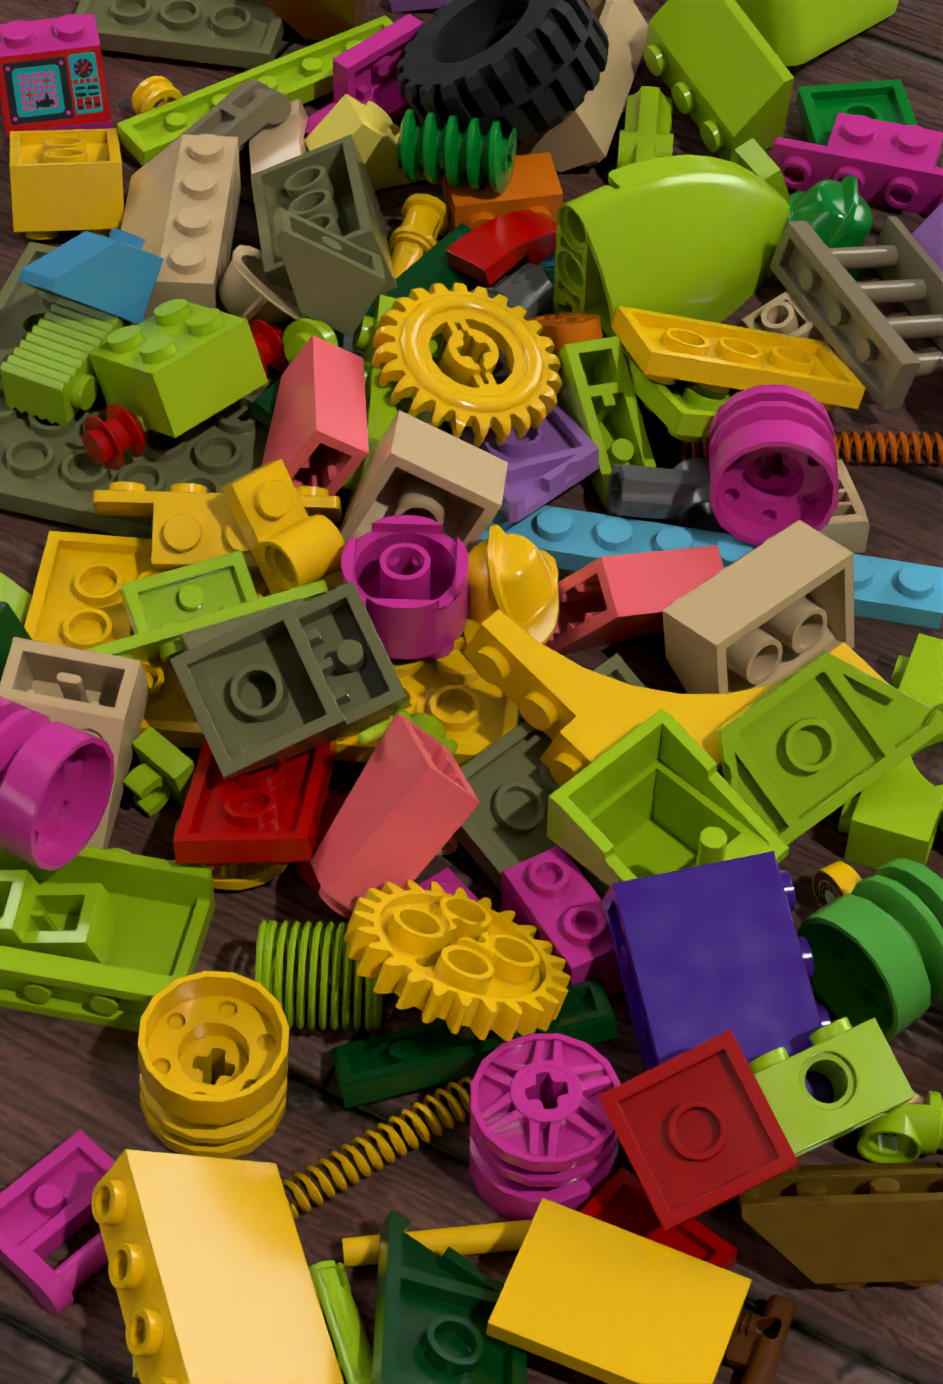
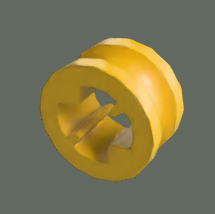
[131,76,183,115]

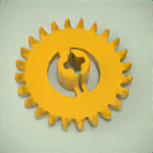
[372,283,562,447]

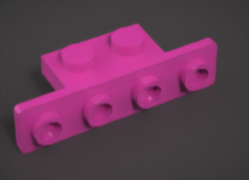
[304,14,423,139]
[770,112,943,216]

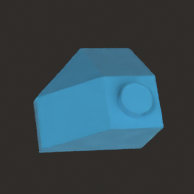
[18,228,163,324]

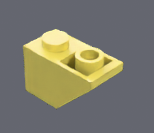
[304,94,426,190]

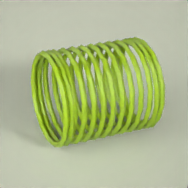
[255,919,383,1032]

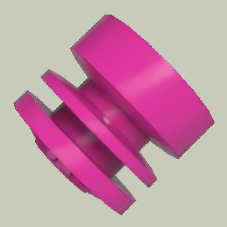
[708,384,839,546]
[0,696,114,871]
[469,1033,621,1221]

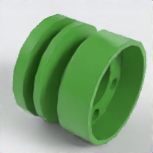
[797,858,943,1041]

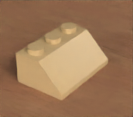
[662,520,855,694]

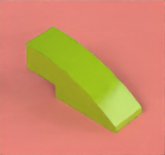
[0,869,120,964]

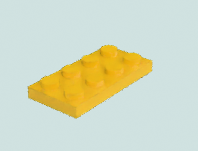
[611,305,866,411]

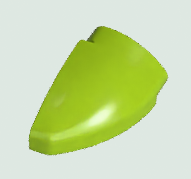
[553,154,790,338]

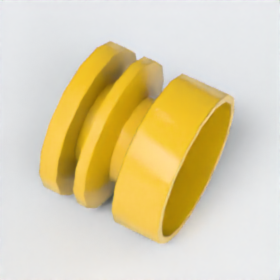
[138,971,289,1159]

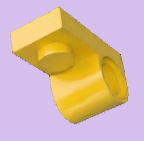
[221,459,345,595]

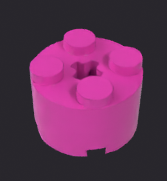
[341,515,469,660]

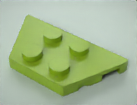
[716,651,943,845]

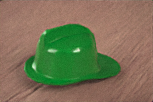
[786,174,874,281]

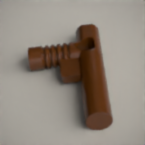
[725,1295,796,1384]

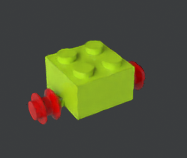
[82,299,288,470]

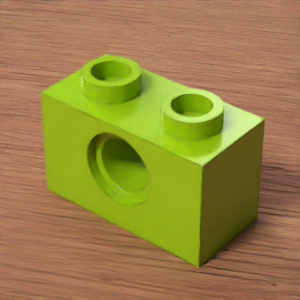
[748,1017,915,1158]

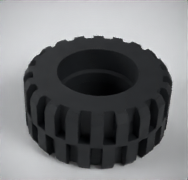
[397,0,609,145]

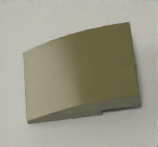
[170,580,412,779]

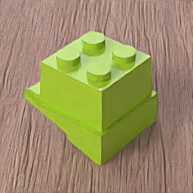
[546,708,789,900]

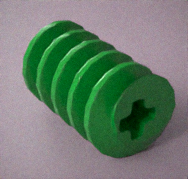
[397,109,517,193]

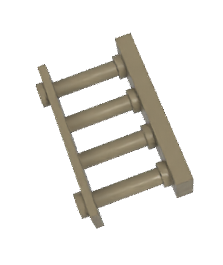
[769,216,943,410]

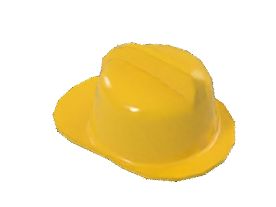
[463,524,560,646]

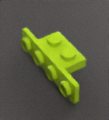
[85,550,329,663]

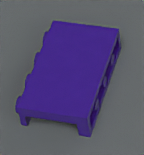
[601,851,834,1103]

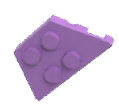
[442,399,599,524]

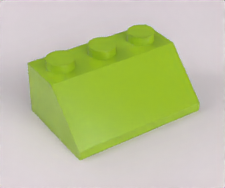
[643,0,794,164]

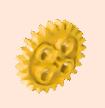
[344,880,570,1042]

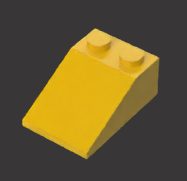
[10,128,124,240]

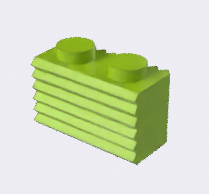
[0,296,123,428]

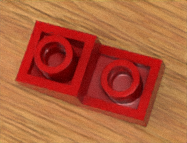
[446,209,557,287]

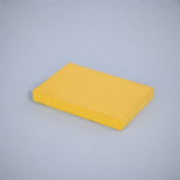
[486,1198,752,1384]

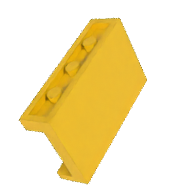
[91,1149,344,1384]

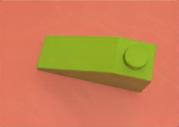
[556,336,656,513]

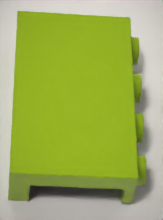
[0,846,215,1032]

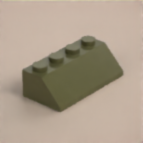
[250,134,397,303]

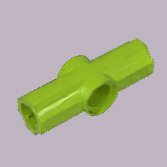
[617,86,674,168]

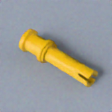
[388,193,451,279]

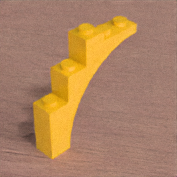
[463,609,888,786]

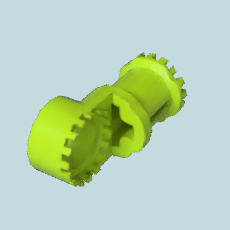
[857,1091,943,1163]

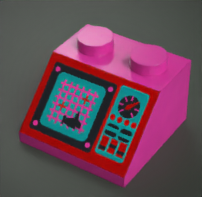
[0,13,112,141]

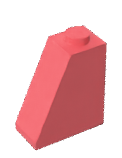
[262,335,369,496]
[544,545,724,655]
[310,713,480,918]

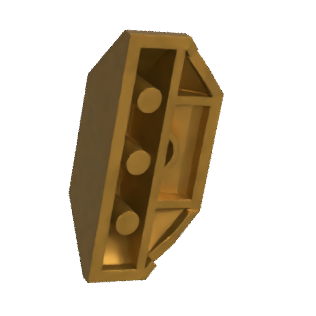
[736,1162,943,1289]

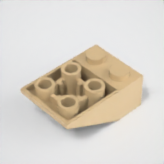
[0,637,150,849]

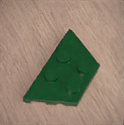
[371,1211,527,1384]

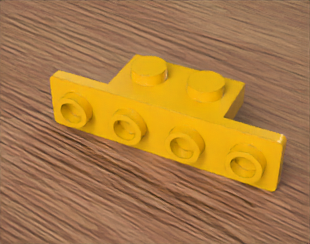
[93,481,342,572]

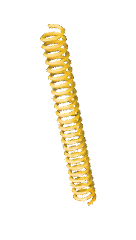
[281,1075,475,1220]

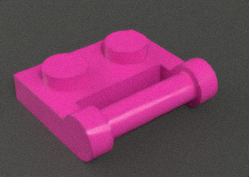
[0,1129,115,1316]

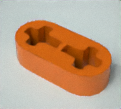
[526,312,604,354]

